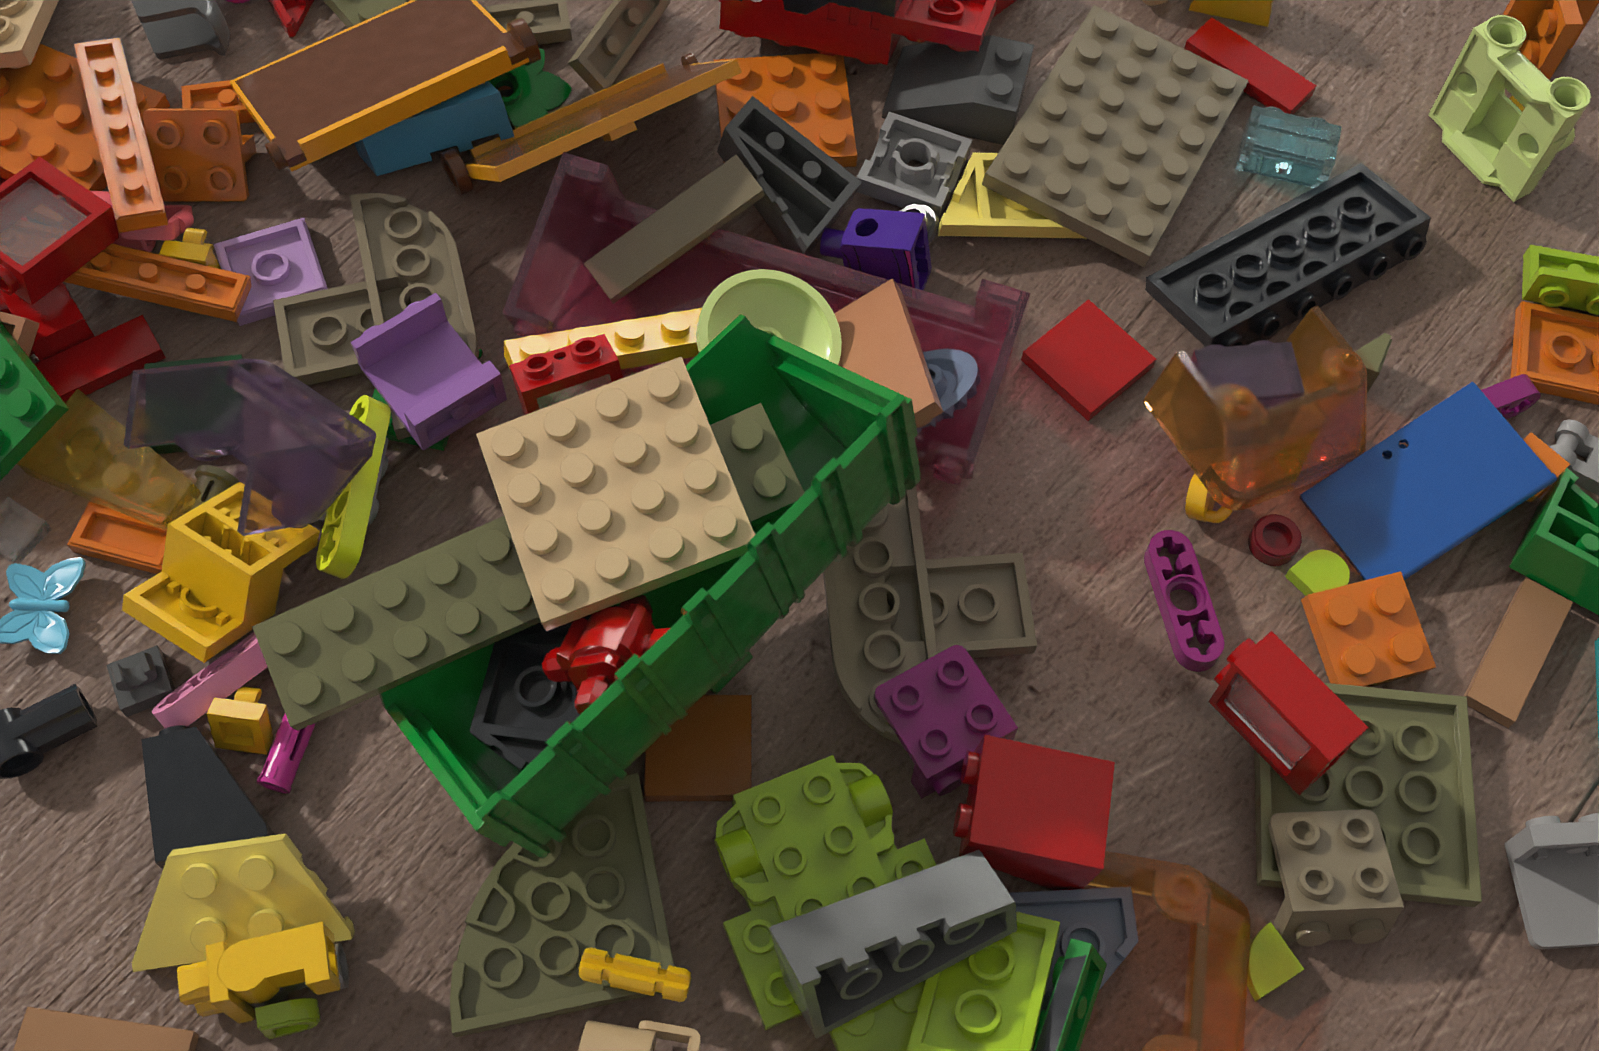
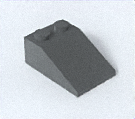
[882,35,1034,145]

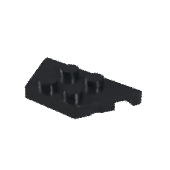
[470,604,618,772]

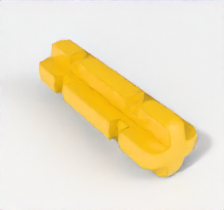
[579,947,691,1002]

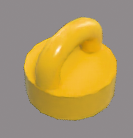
[1185,471,1236,523]

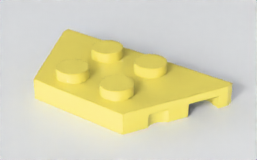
[938,152,1087,239]
[132,834,355,972]

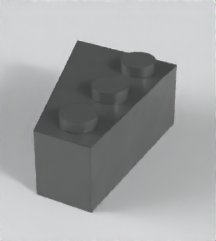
[717,96,862,268]

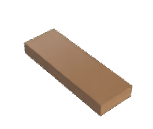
[1464,577,1573,728]
[13,1007,200,1051]

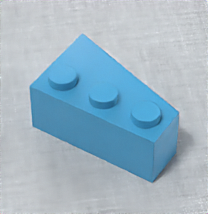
[354,81,515,176]

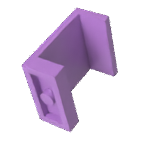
[351,293,507,450]

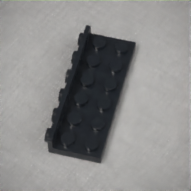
[1145,163,1431,368]

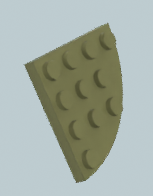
[450,773,674,1038]

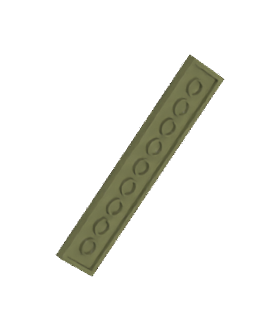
[252,403,804,731]

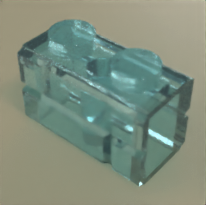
[1235,106,1342,188]

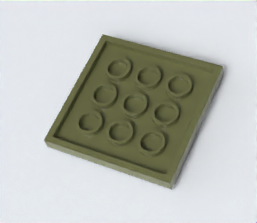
[1254,683,1482,907]

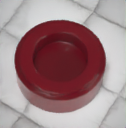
[1248,514,1302,566]

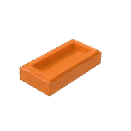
[67,501,169,574]

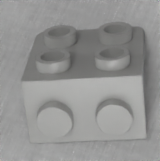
[1504,813,1599,950]

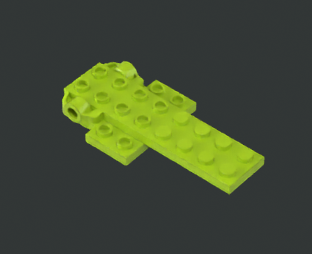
[714,755,936,1051]

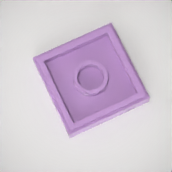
[214,218,328,326]

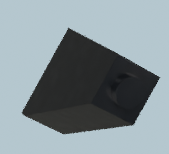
[141,725,275,869]

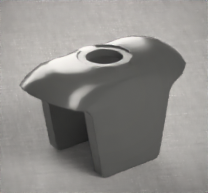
[131,0,231,59]

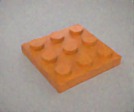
[714,53,857,167]

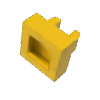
[159,228,221,269]
[206,686,274,755]

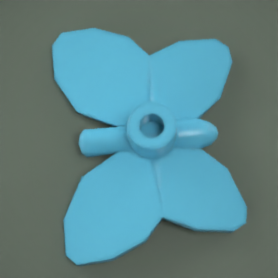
[0,557,86,654]

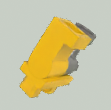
[177,922,349,1024]

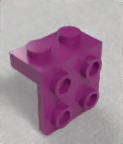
[874,645,1018,799]

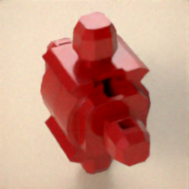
[542,595,670,715]

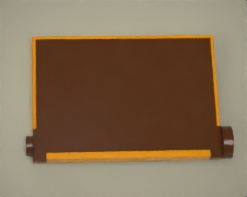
[230,0,541,172]
[440,53,742,196]

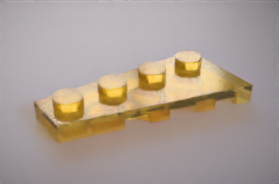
[17,388,202,531]

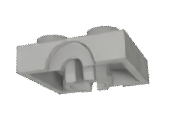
[856,112,972,220]

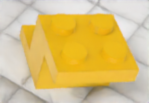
[122,482,320,663]

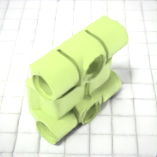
[1428,15,1591,202]

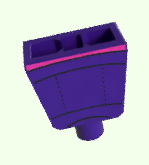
[820,208,932,305]

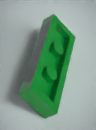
[1034,938,1107,1051]

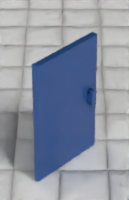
[1300,382,1557,580]

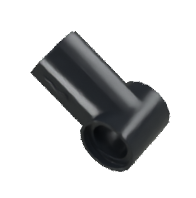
[0,684,98,779]

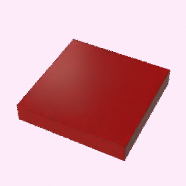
[1021,299,1156,421]

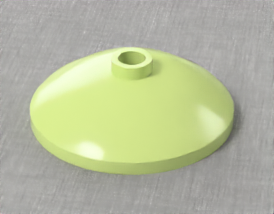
[696,269,842,365]

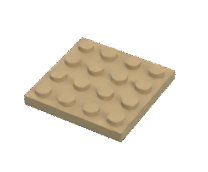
[476,356,755,631]

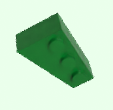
[1509,468,1599,615]

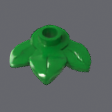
[489,48,572,128]

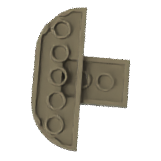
[273,193,479,440]
[823,486,1037,745]

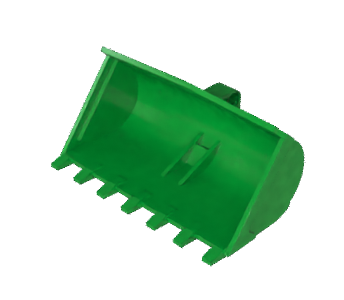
[379,314,921,859]

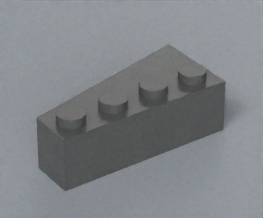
[769,850,1017,1039]

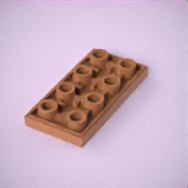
[834,278,943,428]

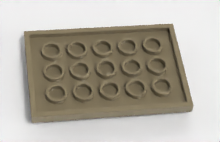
[982,5,1248,267]

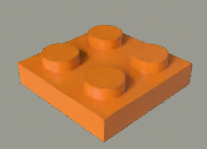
[1301,571,1436,687]

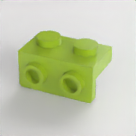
[1522,245,1599,315]

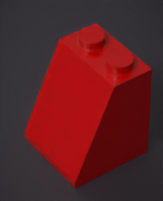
[953,735,1115,890]

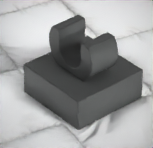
[106,645,175,717]

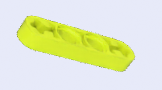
[316,395,391,579]

